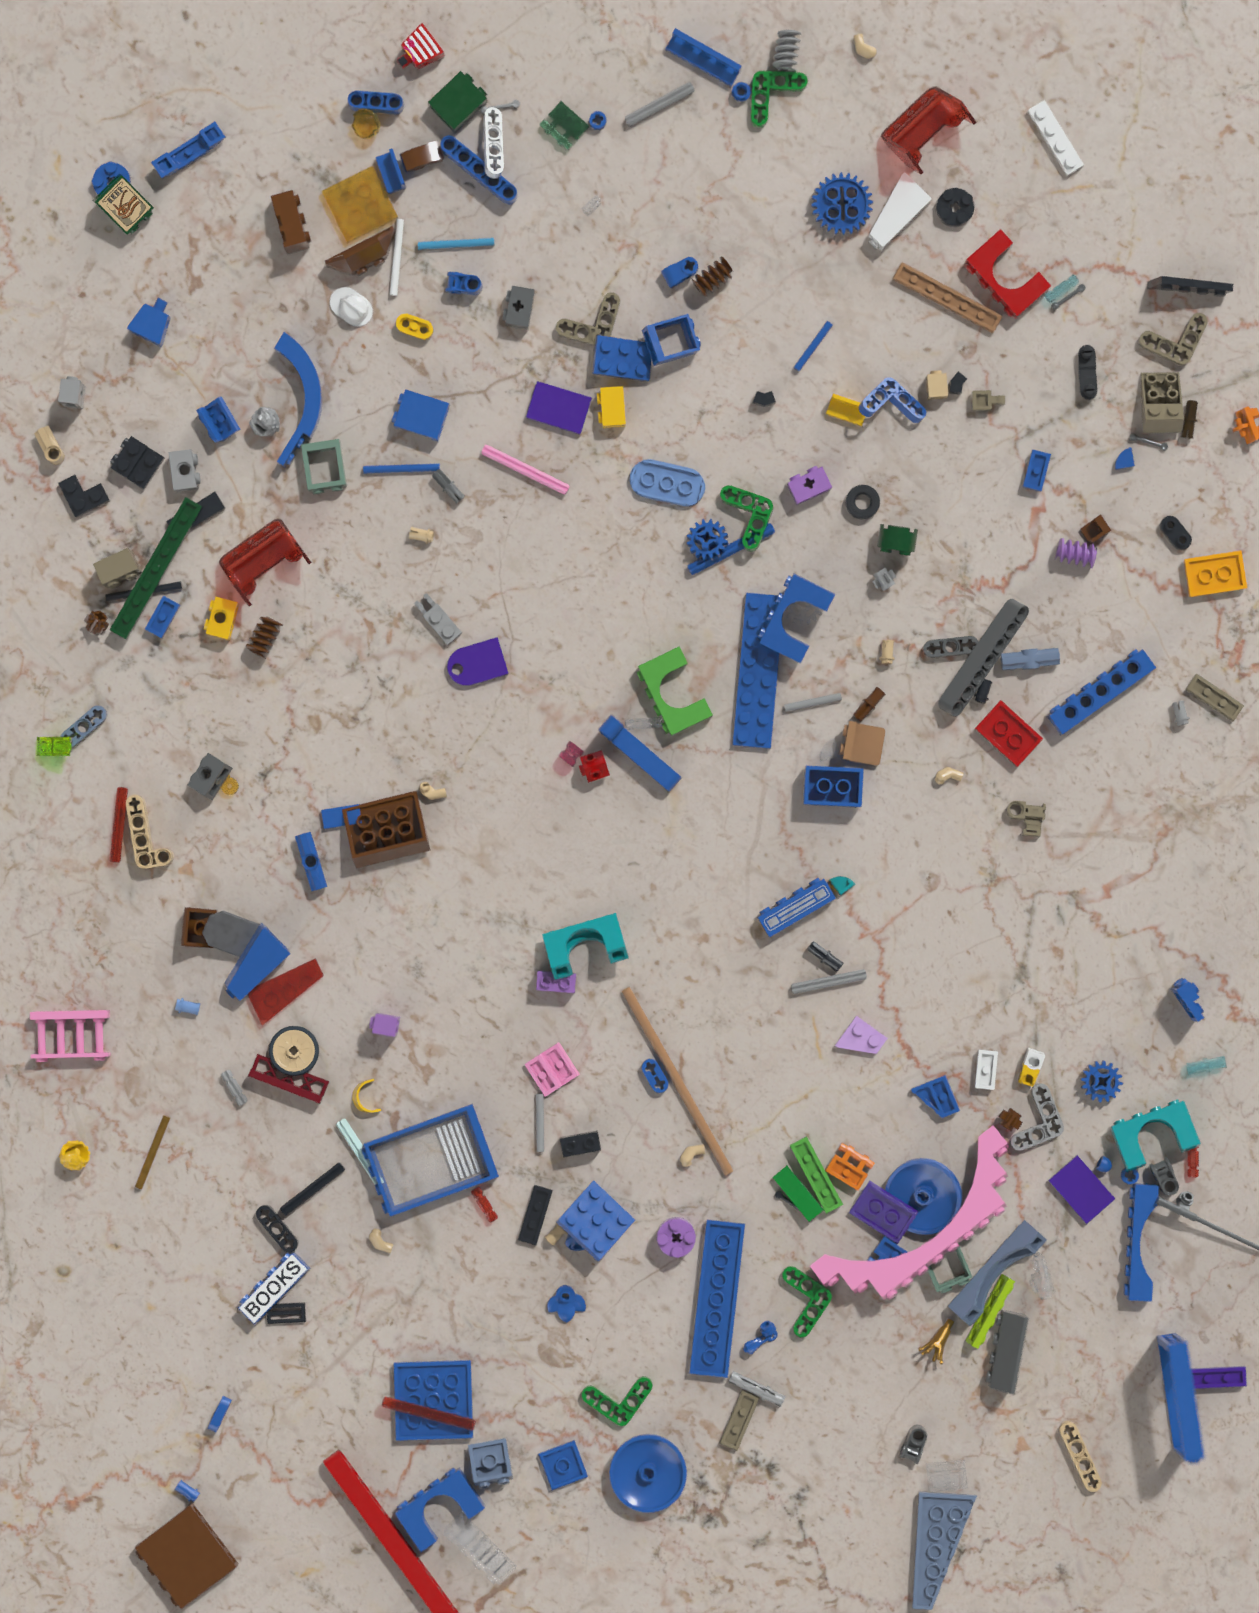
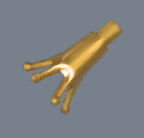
[918,1319,954,1364]

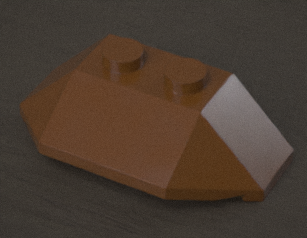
[325,226,395,276]

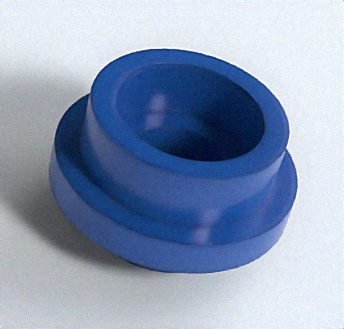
[732,82,751,102]

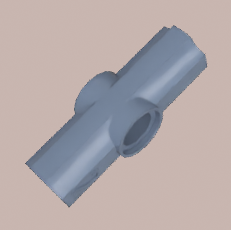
[1001,648,1060,670]

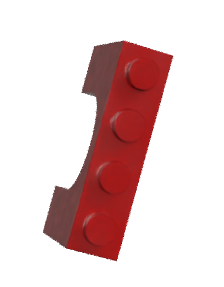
[965,229,1052,319]

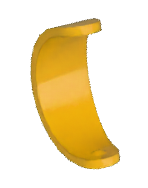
[352,1079,381,1113]

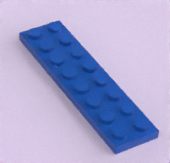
[733,593,783,749]
[689,1219,745,1378]

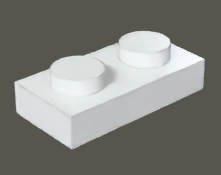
[974,1049,998,1090]

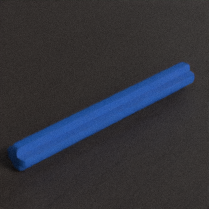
[687,523,775,575]

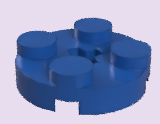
[92,161,131,194]

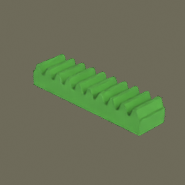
[790,1136,843,1214]

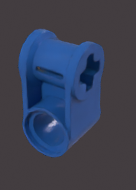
[661,257,698,288]
[445,272,483,295]

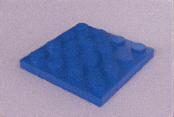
[394,1360,473,1441]

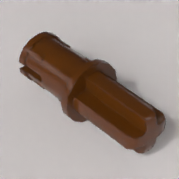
[853,687,886,722]

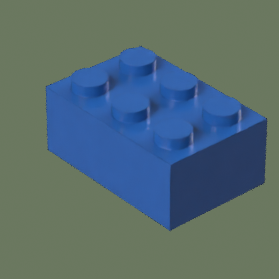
[803,766,864,808]

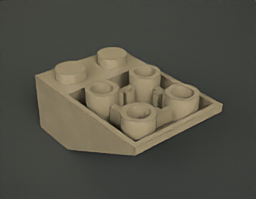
[1141,372,1184,433]

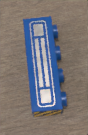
[757,877,836,937]

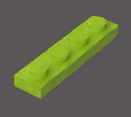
[965,1274,1015,1349]

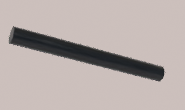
[105,581,182,602]

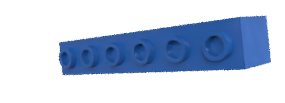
[1047,649,1156,735]

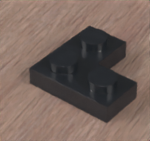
[58,475,110,518]

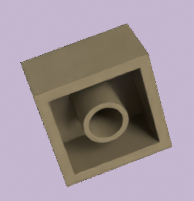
[93,548,142,589]

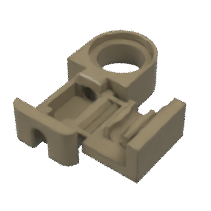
[1006,801,1046,837]

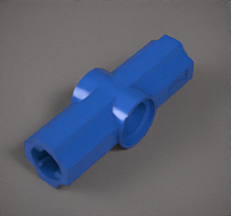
[295,832,328,891]

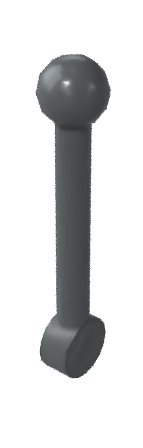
[1051,284,1086,310]
[1130,433,1168,451]

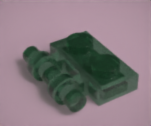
[540,101,589,150]

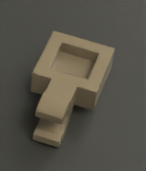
[972,390,1005,411]

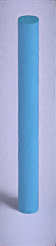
[418,238,495,250]

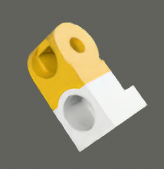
[1018,1047,1045,1087]

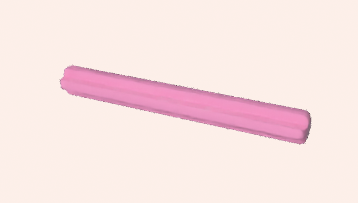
[481,445,569,495]

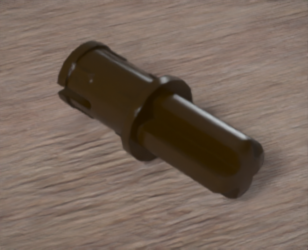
[1181,400,1198,439]

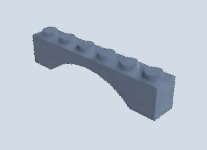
[948,1220,1047,1327]

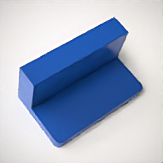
[375,148,406,195]

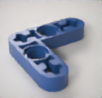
[859,377,926,423]

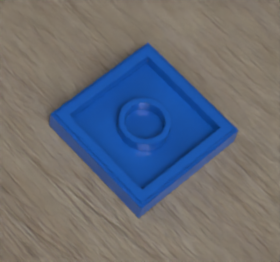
[539,1440,588,1490]

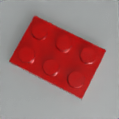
[974,700,1043,767]

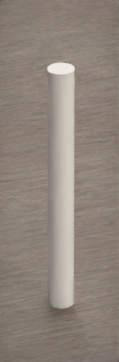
[390,219,404,296]

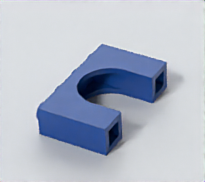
[758,573,835,663]
[395,1467,486,1552]

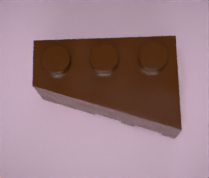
[271,190,311,254]

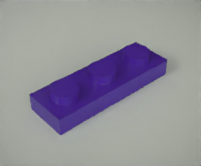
[1191,1366,1247,1389]

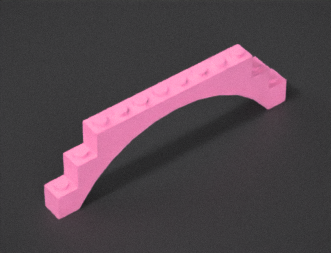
[810,1125,1009,1300]

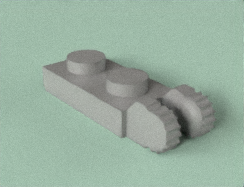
[414,593,462,645]

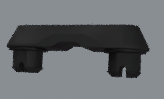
[1078,345,1097,400]

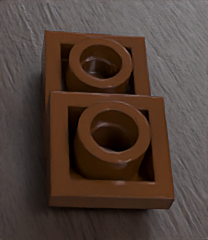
[400,141,444,172]

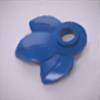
[547,1285,586,1323]

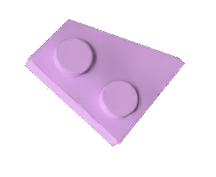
[835,1016,888,1054]

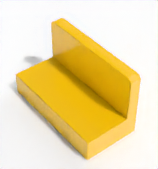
[826,394,869,427]

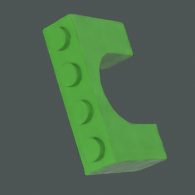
[636,646,713,736]

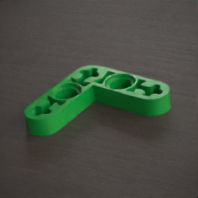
[751,71,808,128]
[720,485,773,552]
[782,1266,832,1337]
[582,1376,653,1426]

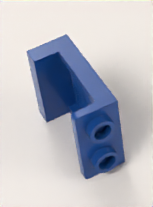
[392,389,450,442]

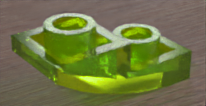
[37,737,72,756]

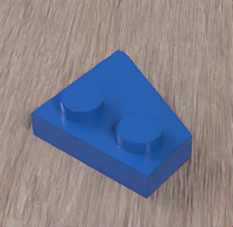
[911,1075,960,1118]

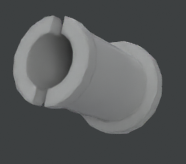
[1172,701,1190,726]

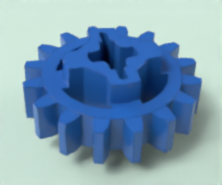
[687,519,729,561]
[1080,1060,1123,1102]

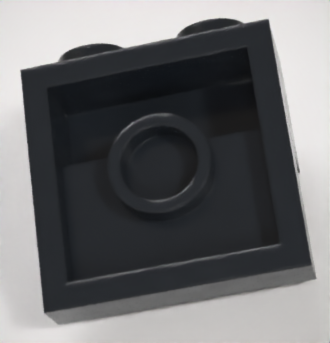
[110,436,165,490]

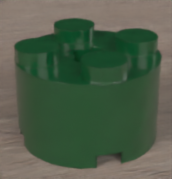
[877,524,918,556]

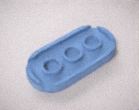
[630,459,705,507]

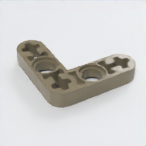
[556,292,620,346]
[1138,313,1208,366]

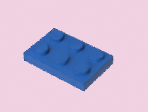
[592,335,652,382]

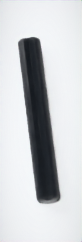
[280,1162,345,1216]

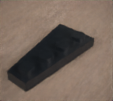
[1147,276,1233,297]

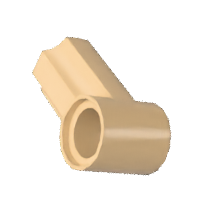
[34,426,65,465]

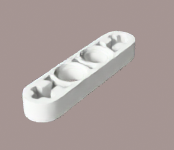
[483,107,504,178]

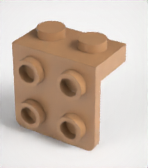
[839,721,885,766]

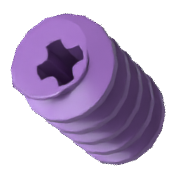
[1055,538,1097,568]

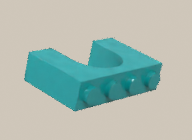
[542,913,629,980]
[1111,1099,1201,1172]

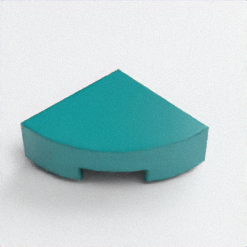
[829,876,855,895]

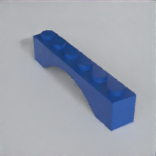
[1124,1183,1159,1302]

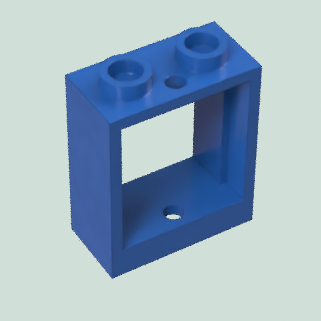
[642,314,701,366]

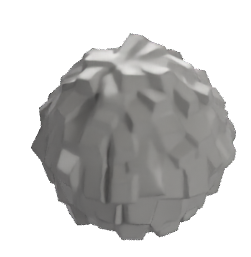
[249,407,280,437]

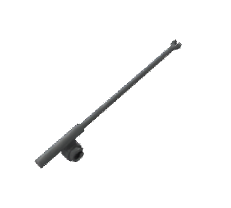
[1155,1191,1259,1250]

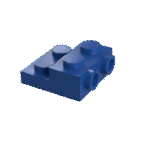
[1171,978,1204,1022]

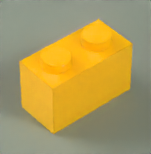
[597,386,626,428]

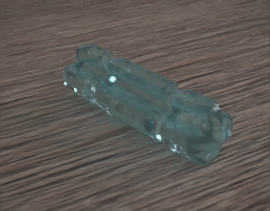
[1044,275,1079,303]

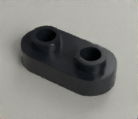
[1160,516,1192,550]

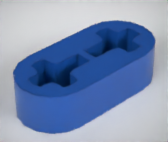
[642,1059,668,1093]
[207,1396,232,1433]

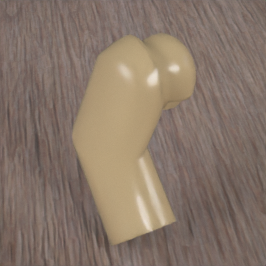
[369,1228,393,1253]

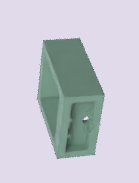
[301,439,347,494]
[918,1246,972,1293]

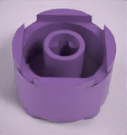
[657,1217,696,1258]

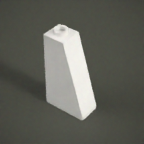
[869,172,932,250]

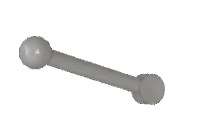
[480,100,520,114]

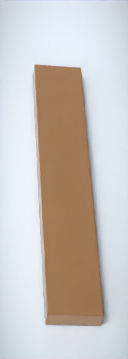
[892,262,1002,333]

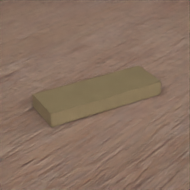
[1185,673,1244,722]
[719,1390,760,1451]

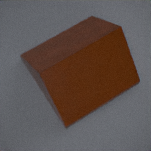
[181,907,217,948]

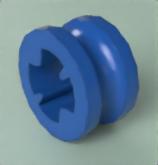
[589,111,606,130]
[1121,1168,1139,1184]

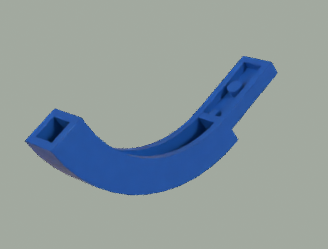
[274,332,322,467]

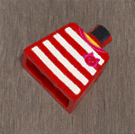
[397,23,445,70]

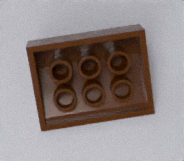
[342,791,431,869]

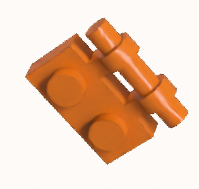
[825,1143,875,1191]

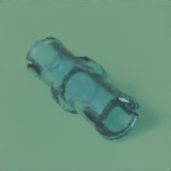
[1186,1056,1227,1075]

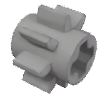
[872,568,896,591]

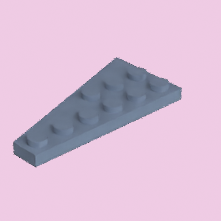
[912,1491,977,1610]

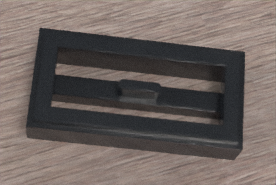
[267,1302,306,1324]

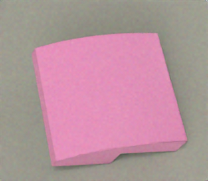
[524,1042,580,1096]

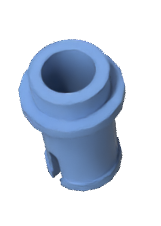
[175,998,200,1015]

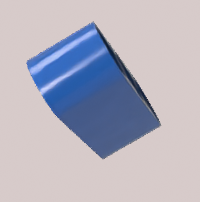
[348,91,404,115]

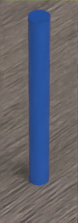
[363,463,440,474]

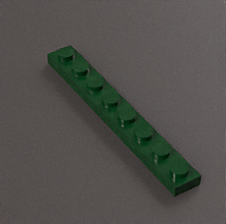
[110,497,203,640]

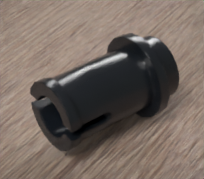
[974,679,993,704]

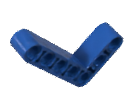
[598,715,682,792]

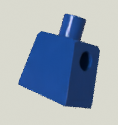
[127,298,171,347]

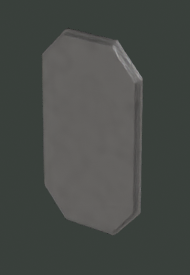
[202,910,268,957]

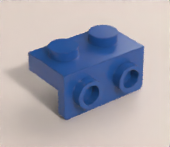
[196,397,241,443]

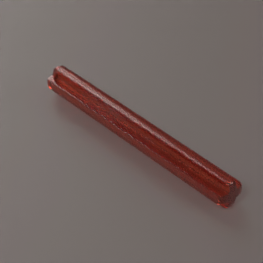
[382,1397,476,1430]

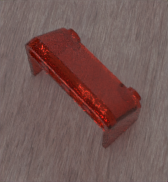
[881,86,977,175]
[219,519,312,607]

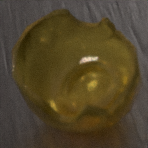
[351,108,381,139]

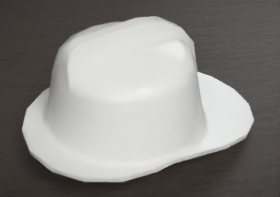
[330,287,373,326]

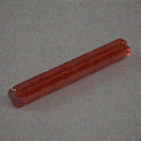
[110,787,128,863]

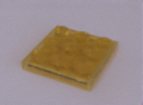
[322,166,398,243]

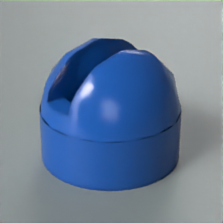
[1096,1156,1112,1173]

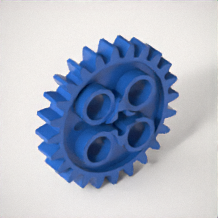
[811,172,873,235]

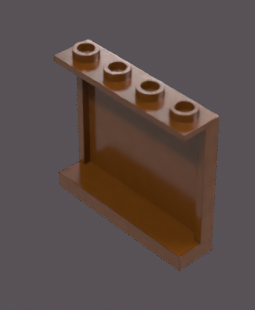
[135,1502,239,1609]

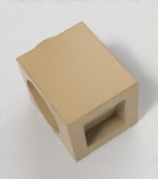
[926,370,948,400]

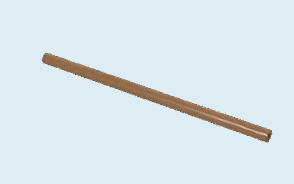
[621,987,733,1175]

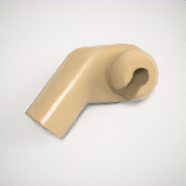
[853,34,877,58]
[935,767,964,785]
[419,782,447,800]
[680,1144,705,1167]

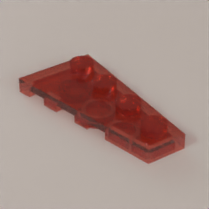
[247,958,324,1026]

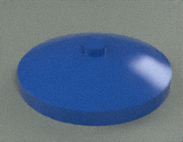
[885,1158,962,1235]
[610,1434,687,1513]

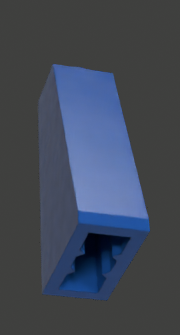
[225,923,291,1001]

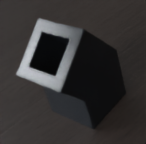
[949,371,967,394]
[753,391,776,407]

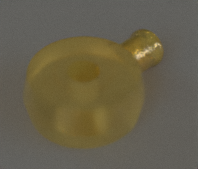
[221,774,239,795]

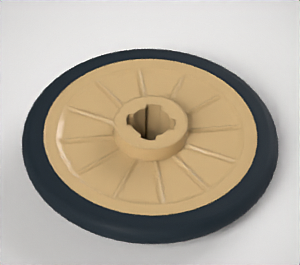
[269,1026,319,1076]

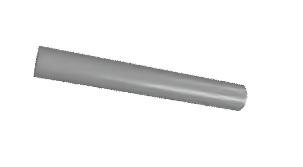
[784,693,842,712]
[536,1094,544,1152]

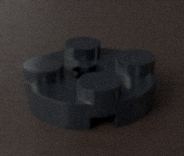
[936,188,975,227]

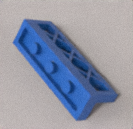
[665,28,742,87]

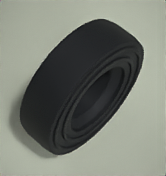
[845,485,880,519]

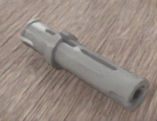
[728,1371,786,1407]

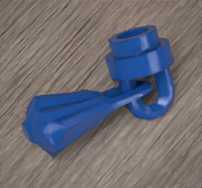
[743,1321,778,1355]

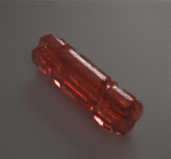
[1187,1147,1199,1178]
[471,1187,498,1223]

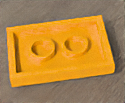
[1184,551,1247,597]

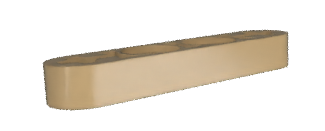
[1059,1421,1102,1492]

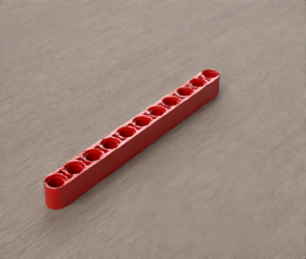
[323,1449,459,1613]

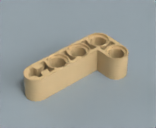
[126,795,174,869]

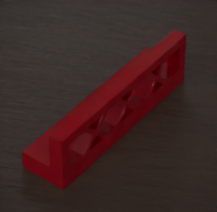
[248,1054,329,1104]

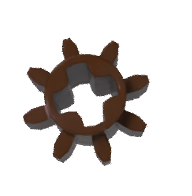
[84,611,109,634]
[999,1108,1023,1131]

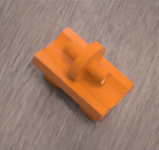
[1232,406,1259,444]

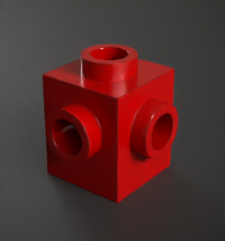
[579,750,610,783]

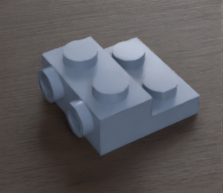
[468,1438,513,1489]

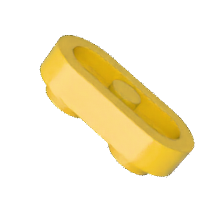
[396,314,433,340]

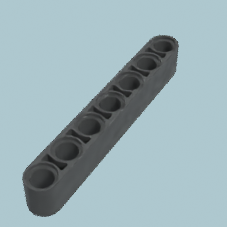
[938,599,1029,716]

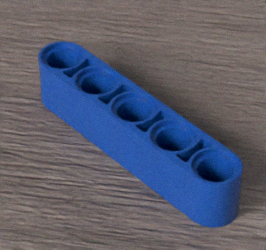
[441,135,517,204]

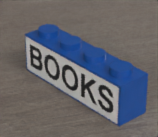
[238,1252,311,1324]

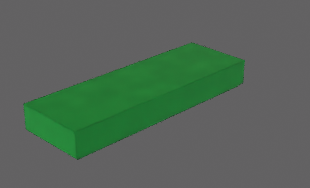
[772,1165,824,1222]

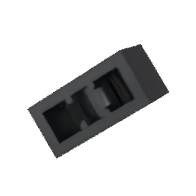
[560,1130,601,1157]

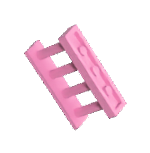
[30,1010,111,1062]

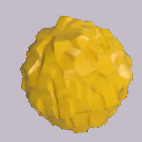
[59,1140,90,1171]

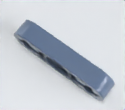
[60,706,107,748]

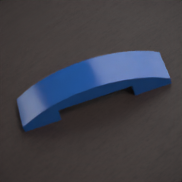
[151,121,226,179]

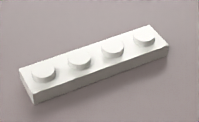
[1027,100,1084,176]

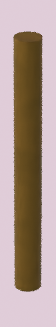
[135,1115,170,1189]

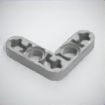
[1010,1083,1064,1151]

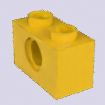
[204,596,239,641]

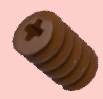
[691,256,733,297]
[246,617,283,659]

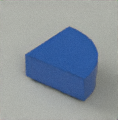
[1115,447,1135,470]

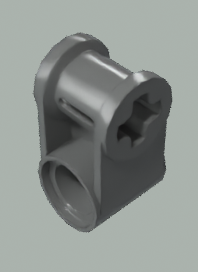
[1149,1157,1179,1195]
[899,1425,927,1464]

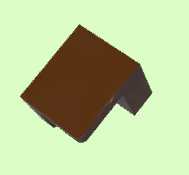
[1080,514,1111,544]

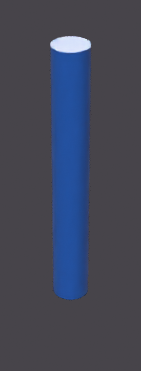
[794,321,833,372]

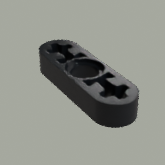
[256,1205,299,1253]

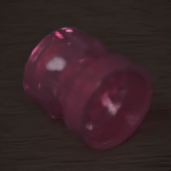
[558,740,584,767]

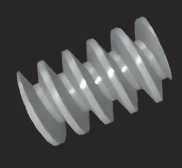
[773,30,801,72]

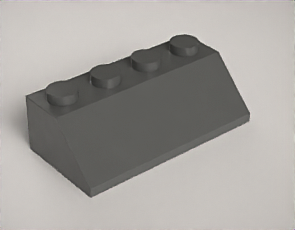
[986,1310,1029,1395]

